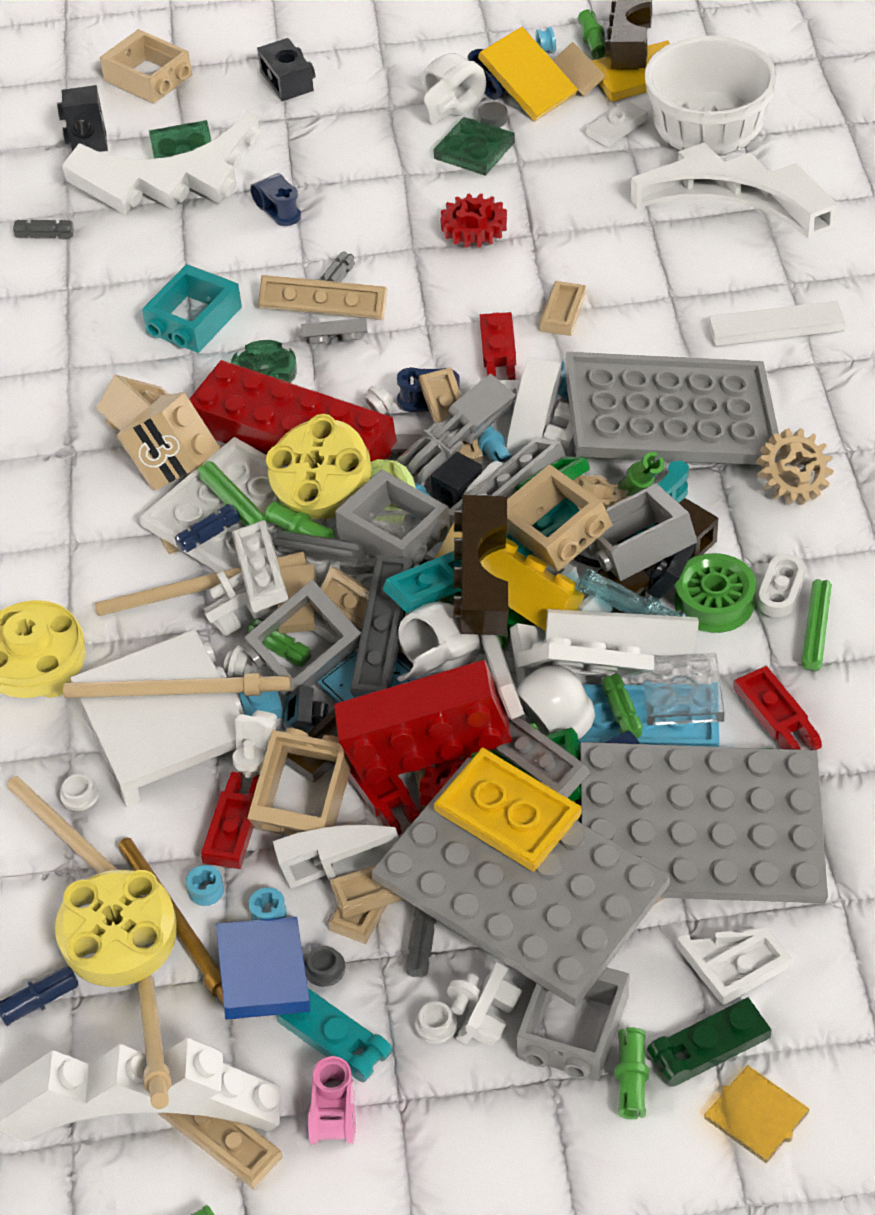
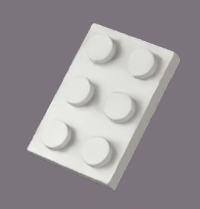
[517,638,654,679]

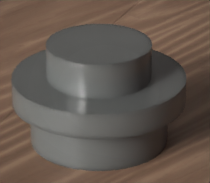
[304,946,346,987]

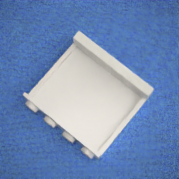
[70,629,243,808]

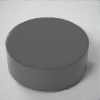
[478,102,508,129]

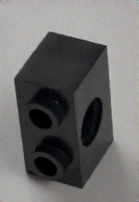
[257,38,316,101]
[57,85,108,152]

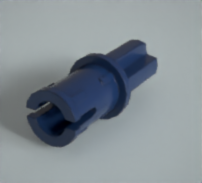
[0,966,79,1027]

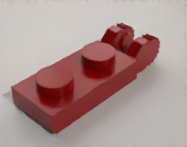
[480,312,517,380]
[733,666,823,750]
[348,765,420,835]
[201,771,260,869]

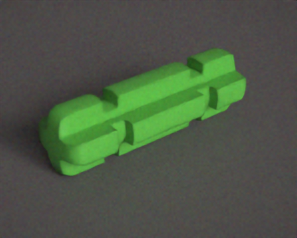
[247,618,311,667]
[602,673,643,739]

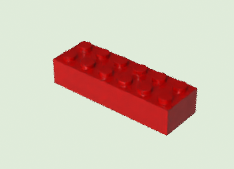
[189,360,397,472]

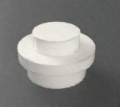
[364,386,394,415]
[223,645,253,678]
[60,774,99,811]
[415,1001,457,1043]

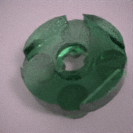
[231,340,297,383]

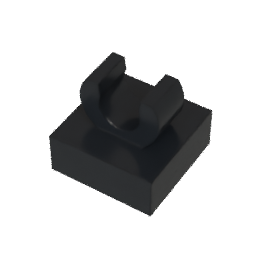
[283,685,328,732]

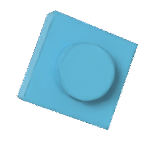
[239,691,284,719]

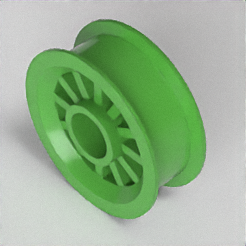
[674,553,756,633]

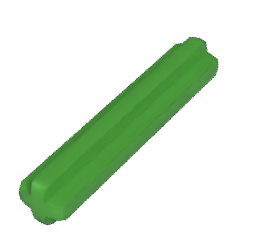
[198,461,267,526]
[801,579,832,671]

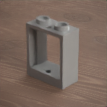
[335,469,450,564]
[581,483,697,581]
[244,579,361,696]
[517,967,629,1081]

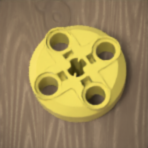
[266,414,371,519]
[0,600,86,698]
[55,870,177,987]

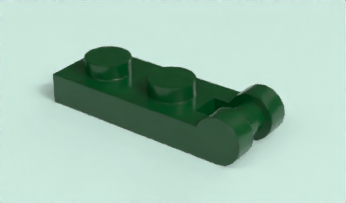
[646,997,772,1087]

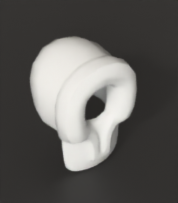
[422,53,486,124]
[398,601,482,682]
[516,665,595,740]

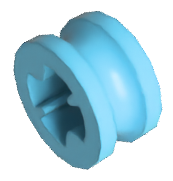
[535,26,556,53]
[186,865,224,906]
[249,887,287,920]

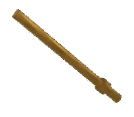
[118,837,223,1003]

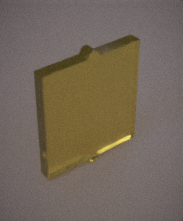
[704,1065,810,1164]

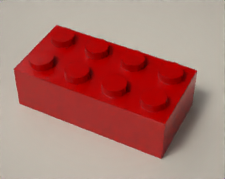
[334,660,513,785]

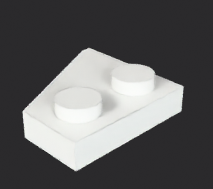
[676,928,792,1006]

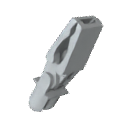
[396,374,516,485]

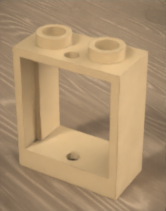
[100,29,192,103]
[507,464,613,571]
[247,728,352,836]

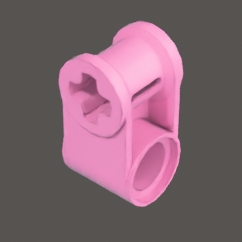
[308,1056,356,1145]

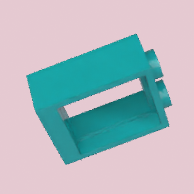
[142,264,242,353]

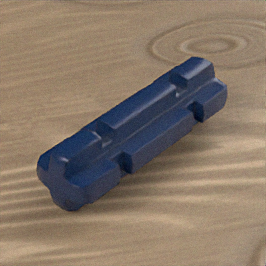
[175,504,240,553]

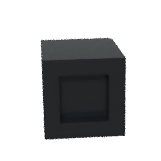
[430,451,483,509]

